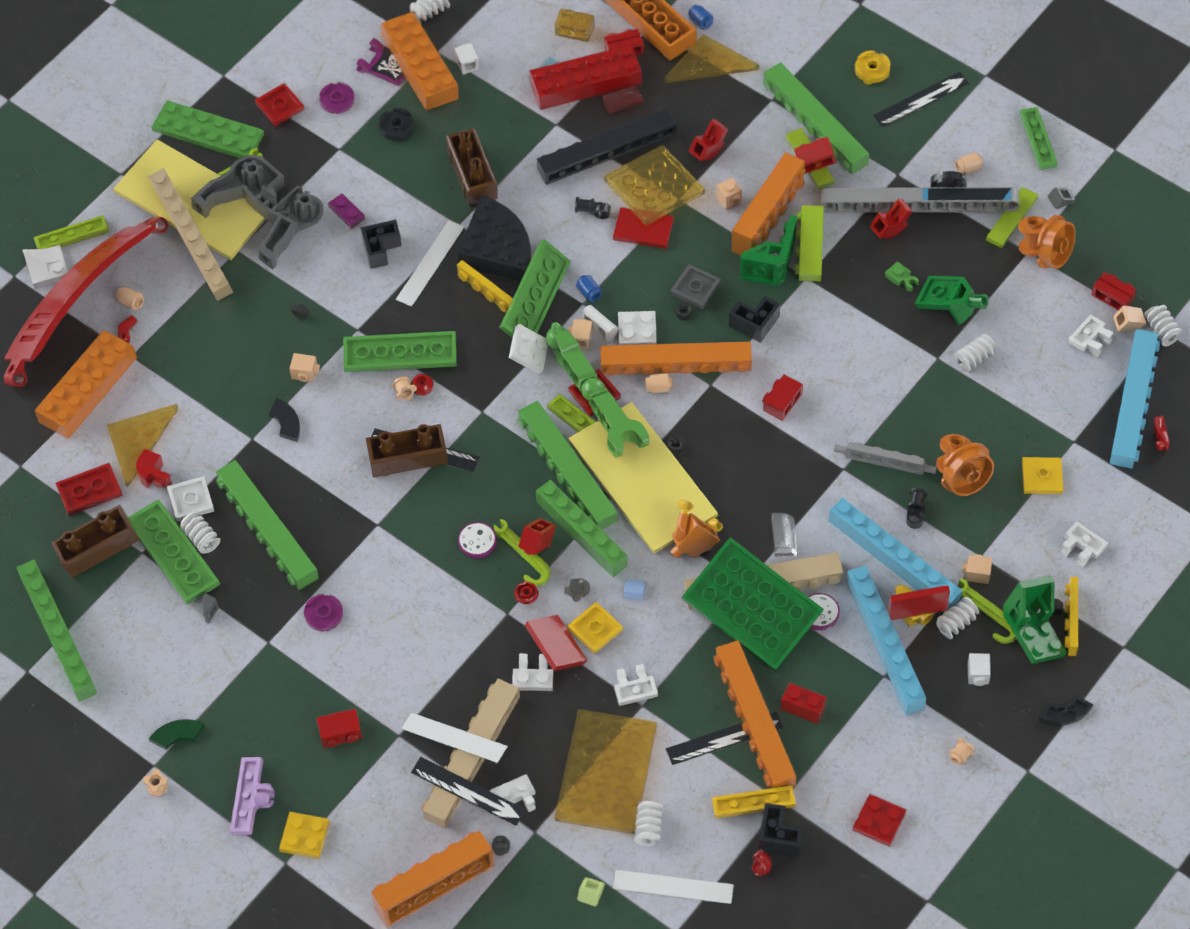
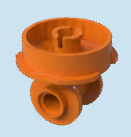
[1018,215,1076,269]
[936,434,994,496]

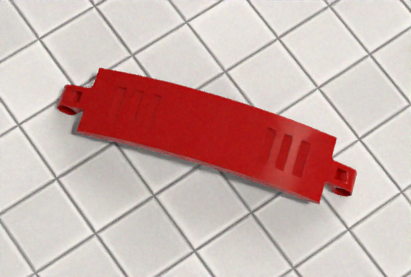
[3,217,169,387]

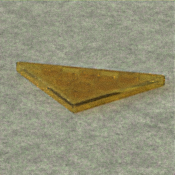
[664,34,759,83]
[107,404,178,487]

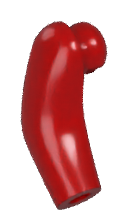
[118,315,138,343]
[1154,416,1170,451]

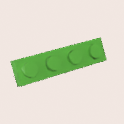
[1020,107,1058,171]

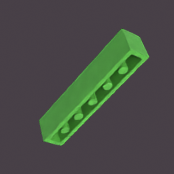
[536,480,628,577]

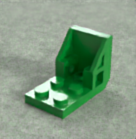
[740,215,797,286]
[1003,575,1067,664]

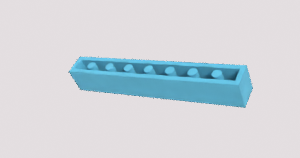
[1109,329,1160,469]
[829,498,962,612]
[847,565,926,715]

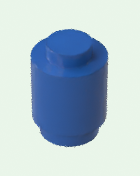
[688,4,714,29]
[576,275,602,302]

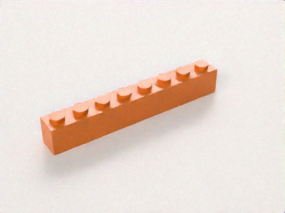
[600,342,752,376]
[713,641,796,788]

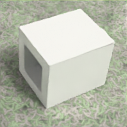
[454,43,479,74]
[968,653,990,686]

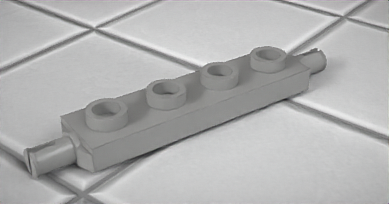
[834,442,937,475]

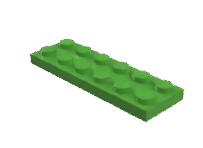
[152,100,264,158]
[499,239,571,338]
[343,331,457,372]
[129,499,220,605]

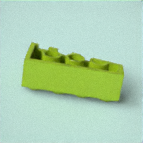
[795,205,824,282]

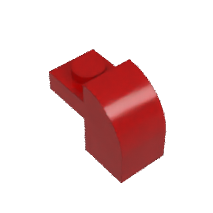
[689,119,728,162]
[870,199,913,239]
[136,448,172,489]

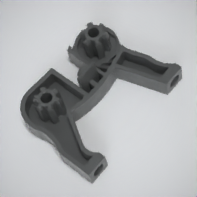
[191,155,324,270]

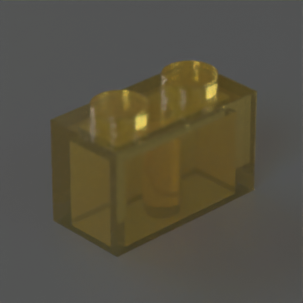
[555,8,595,42]

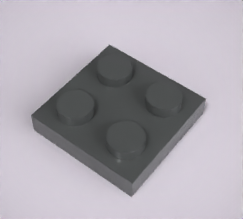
[670,264,721,310]

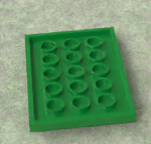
[681,538,824,671]

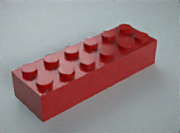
[529,44,642,110]

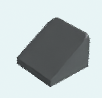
[1048,187,1076,209]
[203,594,219,623]

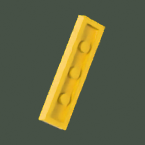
[457,260,513,312]
[1064,576,1078,656]
[712,785,796,819]

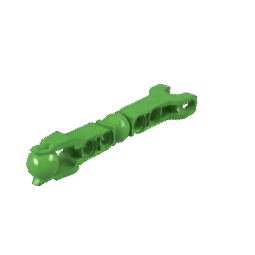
[546,322,649,458]

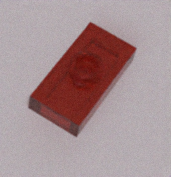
[603,85,643,114]

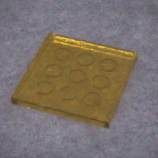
[604,145,705,225]

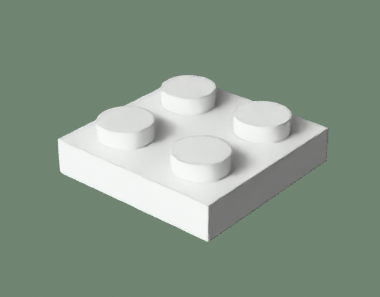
[618,311,656,345]
[509,324,548,374]
[167,476,214,522]

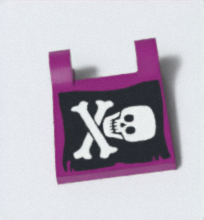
[356,38,405,86]

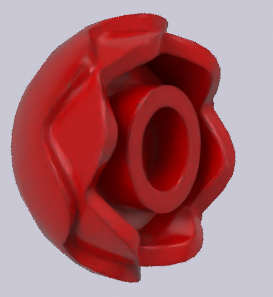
[410,374,434,396]
[514,581,539,605]
[752,851,771,877]

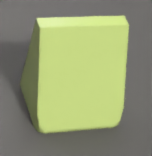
[577,877,605,906]

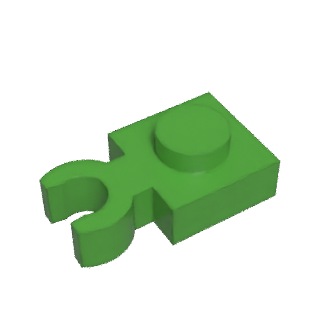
[885,261,919,292]

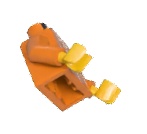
[671,499,723,559]

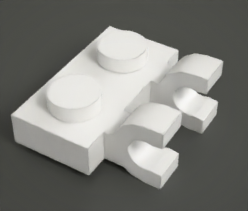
[1068,314,1114,358]
[1060,521,1108,568]
[512,654,553,691]
[614,664,658,706]
[489,774,536,812]

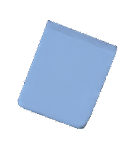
[624,580,645,600]

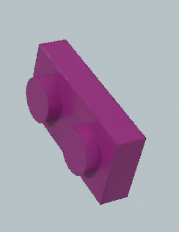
[328,193,365,229]

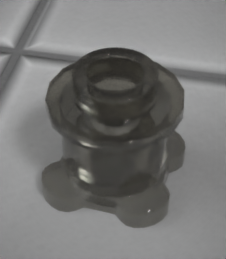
[564,578,590,602]

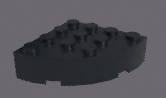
[457,195,532,281]

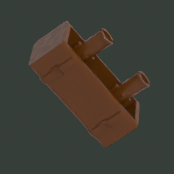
[446,128,498,207]
[366,424,448,478]
[51,504,140,578]

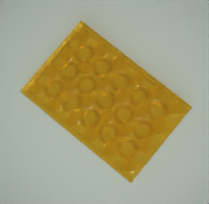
[555,709,657,835]

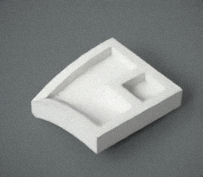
[23,245,68,288]

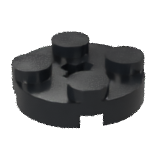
[379,108,415,142]
[930,171,967,188]

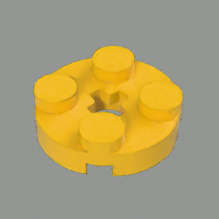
[855,51,890,85]

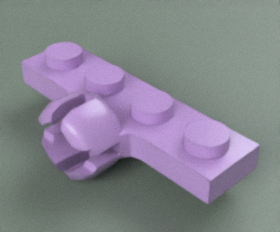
[230,757,274,835]

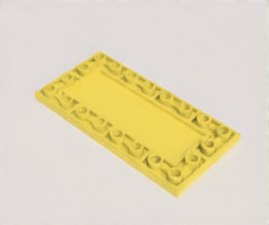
[113,140,266,260]
[568,402,718,554]

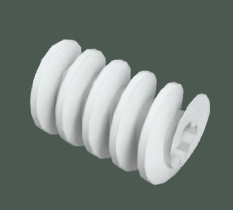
[410,0,450,24]
[1144,305,1181,346]
[954,334,996,372]
[180,511,220,554]
[936,597,979,639]
[634,800,663,847]

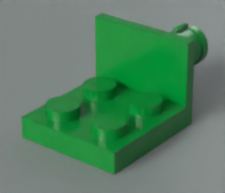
[915,276,989,325]

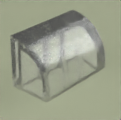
[772,513,798,557]

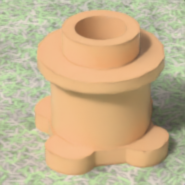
[392,376,417,401]
[949,738,975,765]
[143,769,168,796]

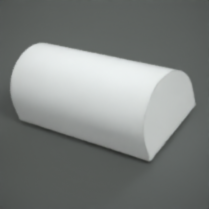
[582,305,618,343]

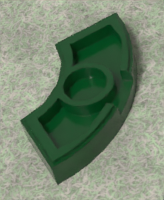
[149,719,205,750]

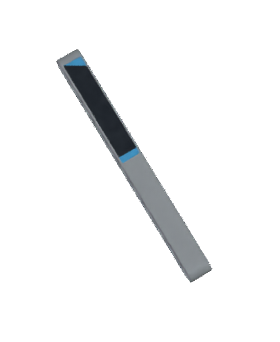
[819,187,1020,213]

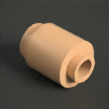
[955,152,984,175]
[115,287,144,310]
[645,373,673,394]

